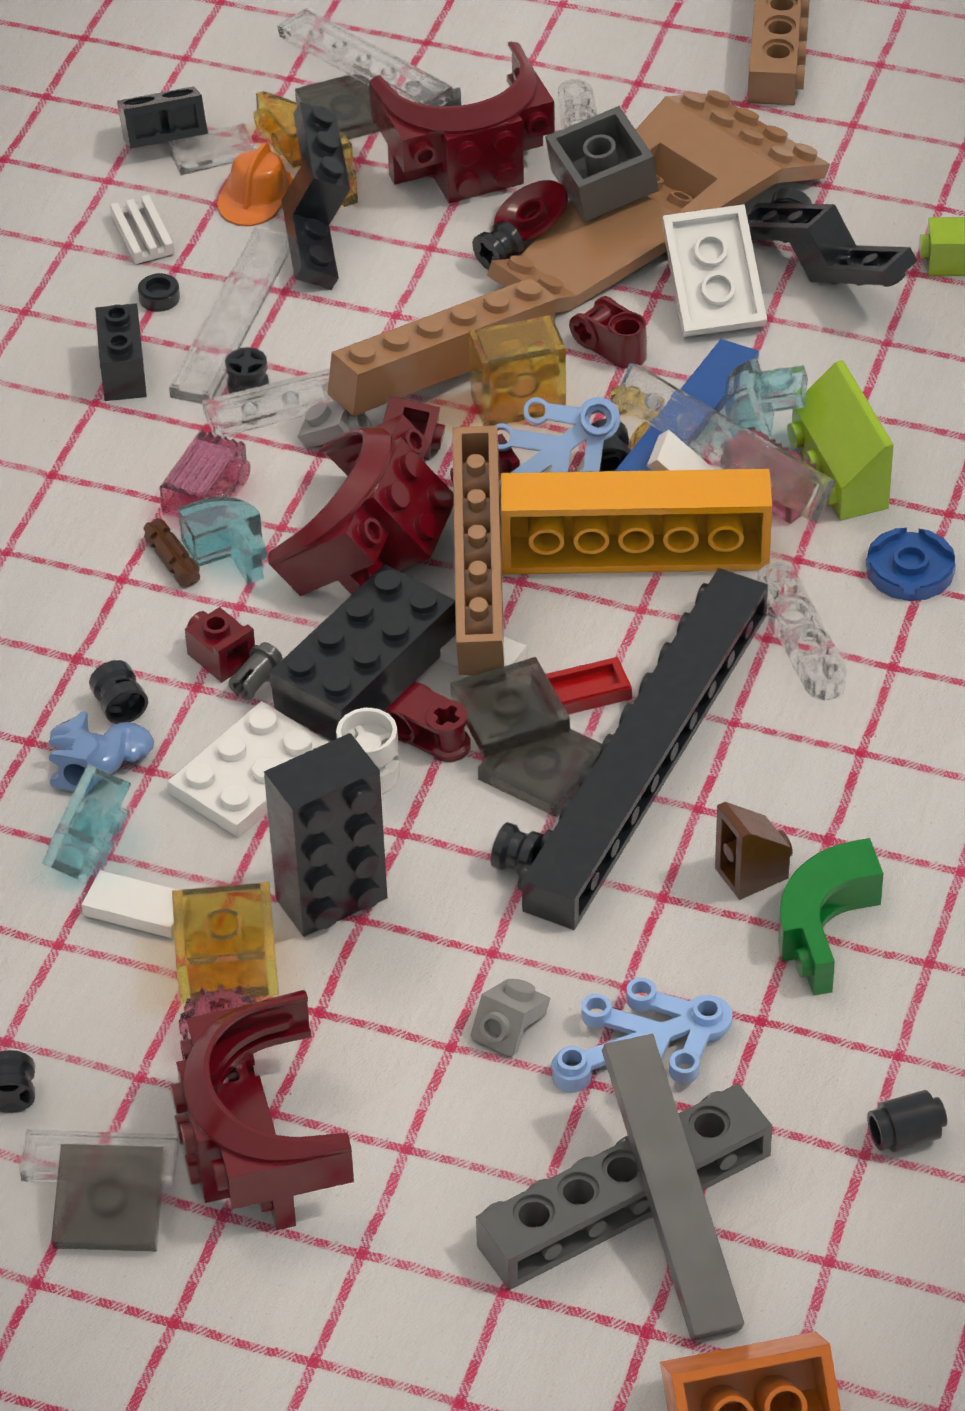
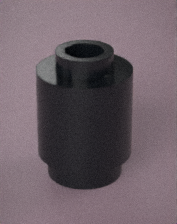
[867,1090,947,1152]

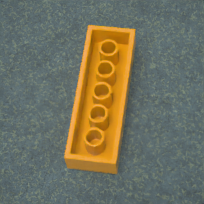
[501,469,772,574]

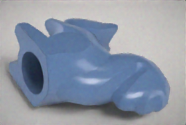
[49,711,154,794]

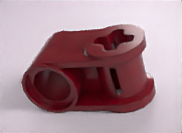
[569,296,647,369]
[384,682,471,762]

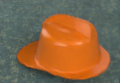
[217,142,293,226]

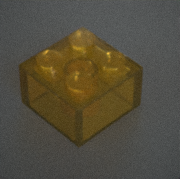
[469,315,566,426]
[172,882,279,1003]

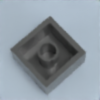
[545,106,659,222]

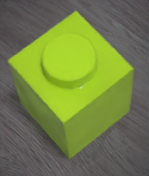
[919,217,965,276]

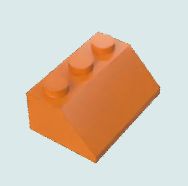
[660,1331,841,1411]

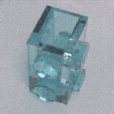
[42,764,131,883]

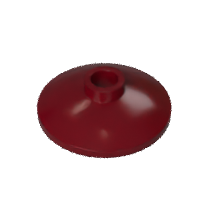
[494,180,568,242]

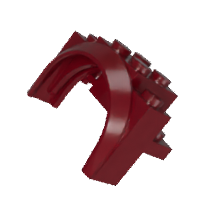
[369,41,555,203]
[268,414,454,596]
[170,989,354,1231]

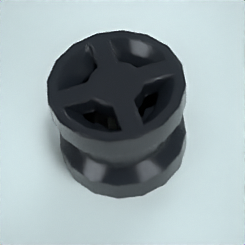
[472,220,524,270]
[225,347,269,401]
[491,822,544,876]
[0,1050,35,1113]

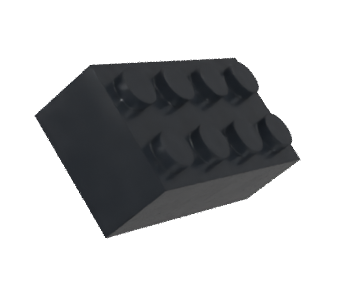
[269,564,456,741]
[264,733,388,937]

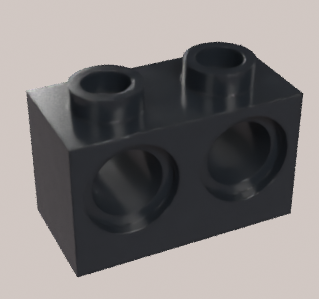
[117,86,208,149]
[95,303,147,401]

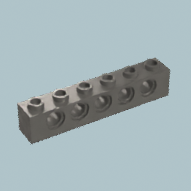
[476,1083,772,1290]

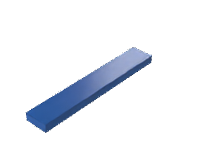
[615,339,759,471]

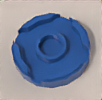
[866,527,956,601]

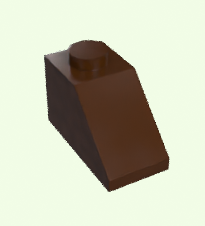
[715,802,793,900]

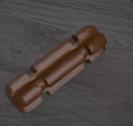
[143,518,201,587]

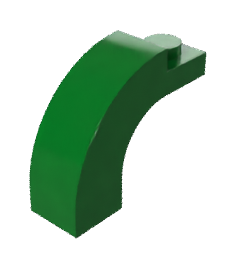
[778,838,884,996]

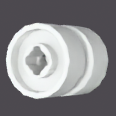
[336,708,400,795]

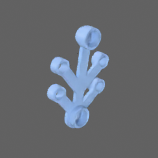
[495,397,620,506]
[552,978,732,1092]

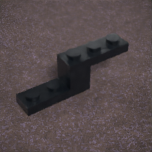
[281,102,350,290]
[746,203,917,287]

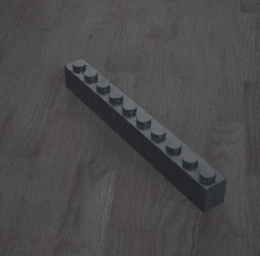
[517,568,768,930]

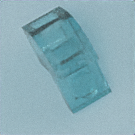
[721,359,808,444]
[178,497,267,584]

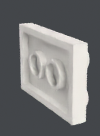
[662,204,767,338]
[167,701,328,838]

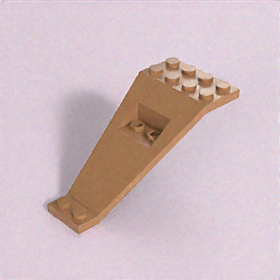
[487,90,830,313]

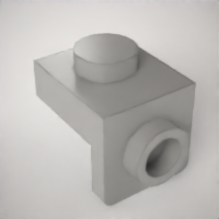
[297,401,372,449]
[471,979,551,1056]

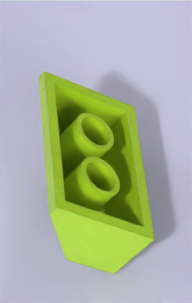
[787,360,894,521]

